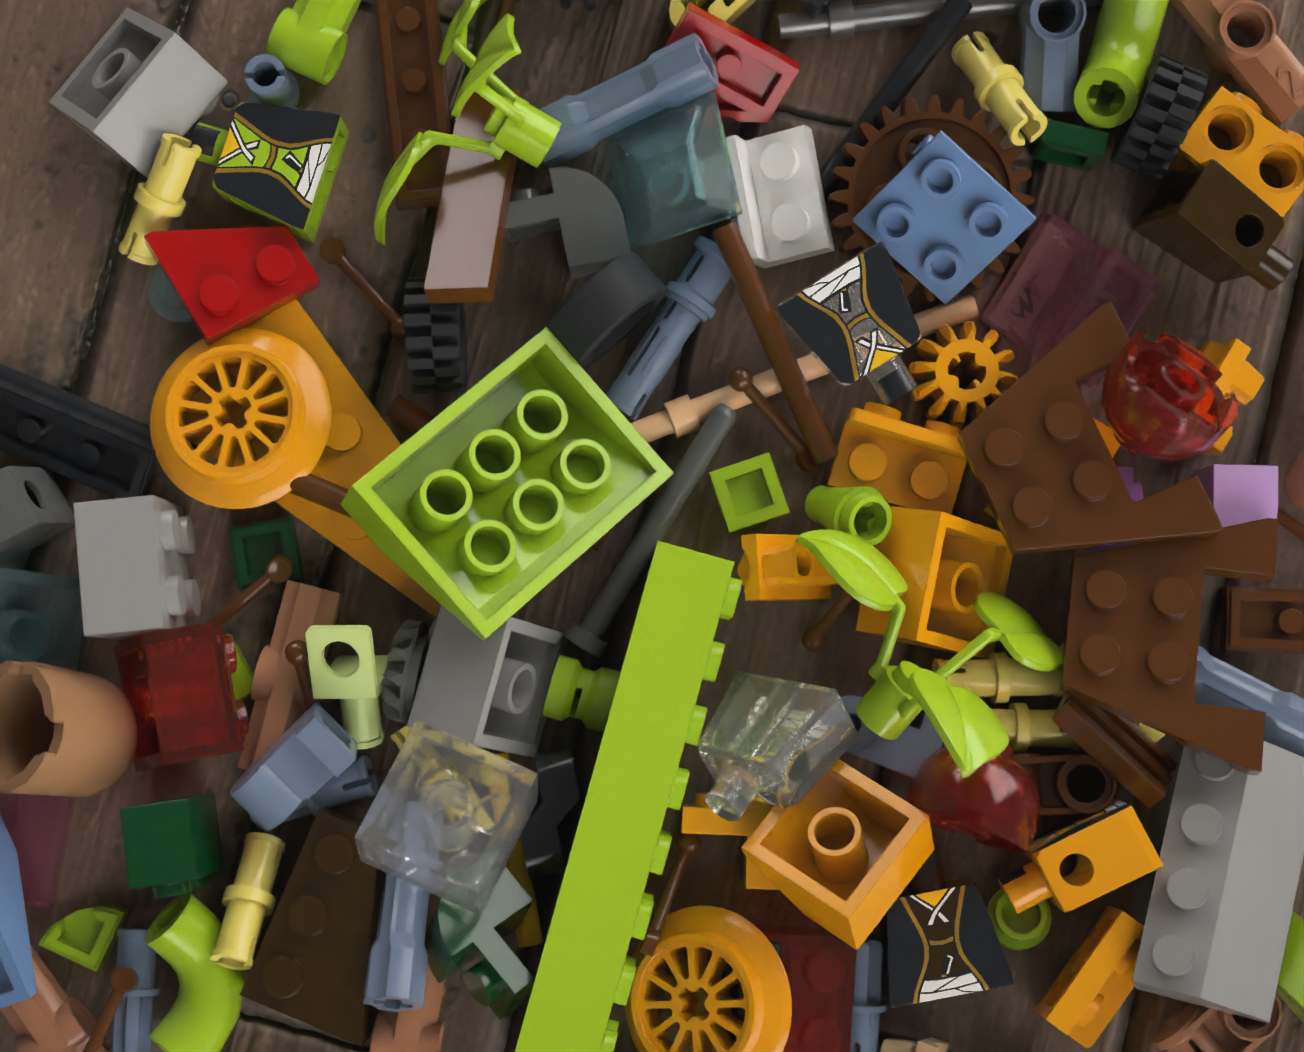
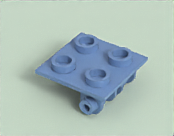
[852,130,1036,305]

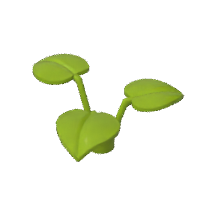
[374,0,562,245]
[794,530,1063,778]

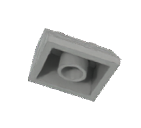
[49,7,228,178]
[407,605,568,758]

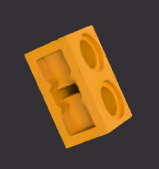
[1169,86,1304,217]

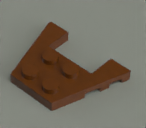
[957,301,1223,555]
[1060,518,1279,776]

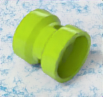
[543,655,621,733]

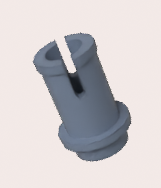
[244,54,301,108]

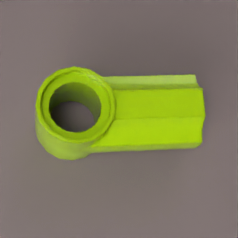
[266,0,362,85]

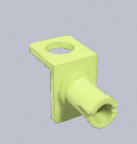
[305,625,388,749]

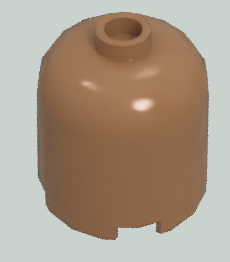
[0,660,138,797]

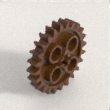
[826,95,1034,303]

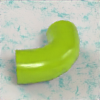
[1074,0,1169,128]
[144,893,245,1052]

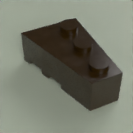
[240,807,384,1047]

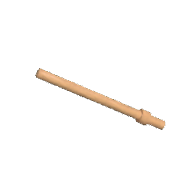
[631,293,979,443]

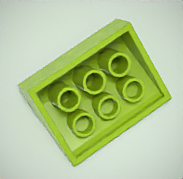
[340,327,674,641]

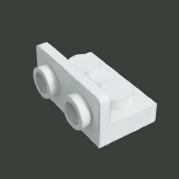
[719,125,835,269]

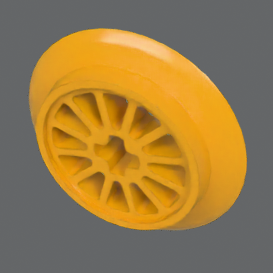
[150,328,332,509]
[624,906,792,1052]

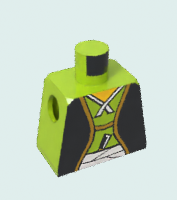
[189,102,350,243]

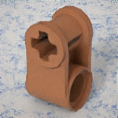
[1151,994,1283,1052]

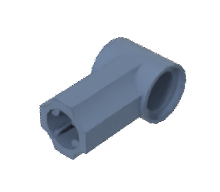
[1017,0,1087,112]

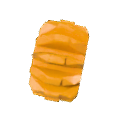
[907,321,1018,428]

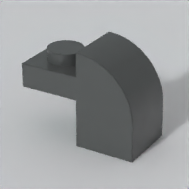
[503,167,631,280]

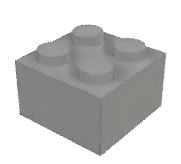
[73,495,201,640]

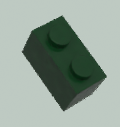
[120,793,224,898]

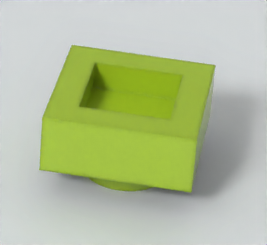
[708,452,790,534]

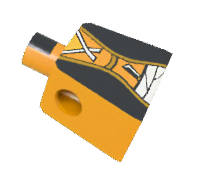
[998,799,1164,914]

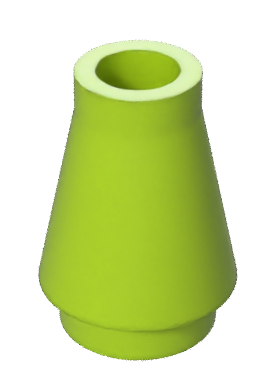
[805,485,892,546]

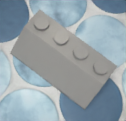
[1132,741,1304,1023]

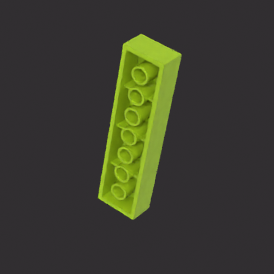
[515,540,743,1052]

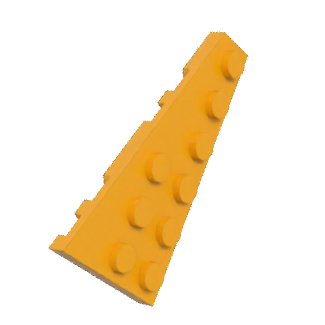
[186,299,441,617]

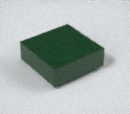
[1031,119,1109,172]
[228,516,305,591]

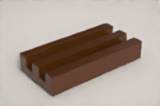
[1052,692,1178,809]

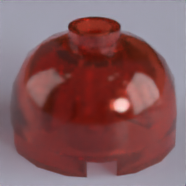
[1101,331,1238,462]
[906,745,1041,855]

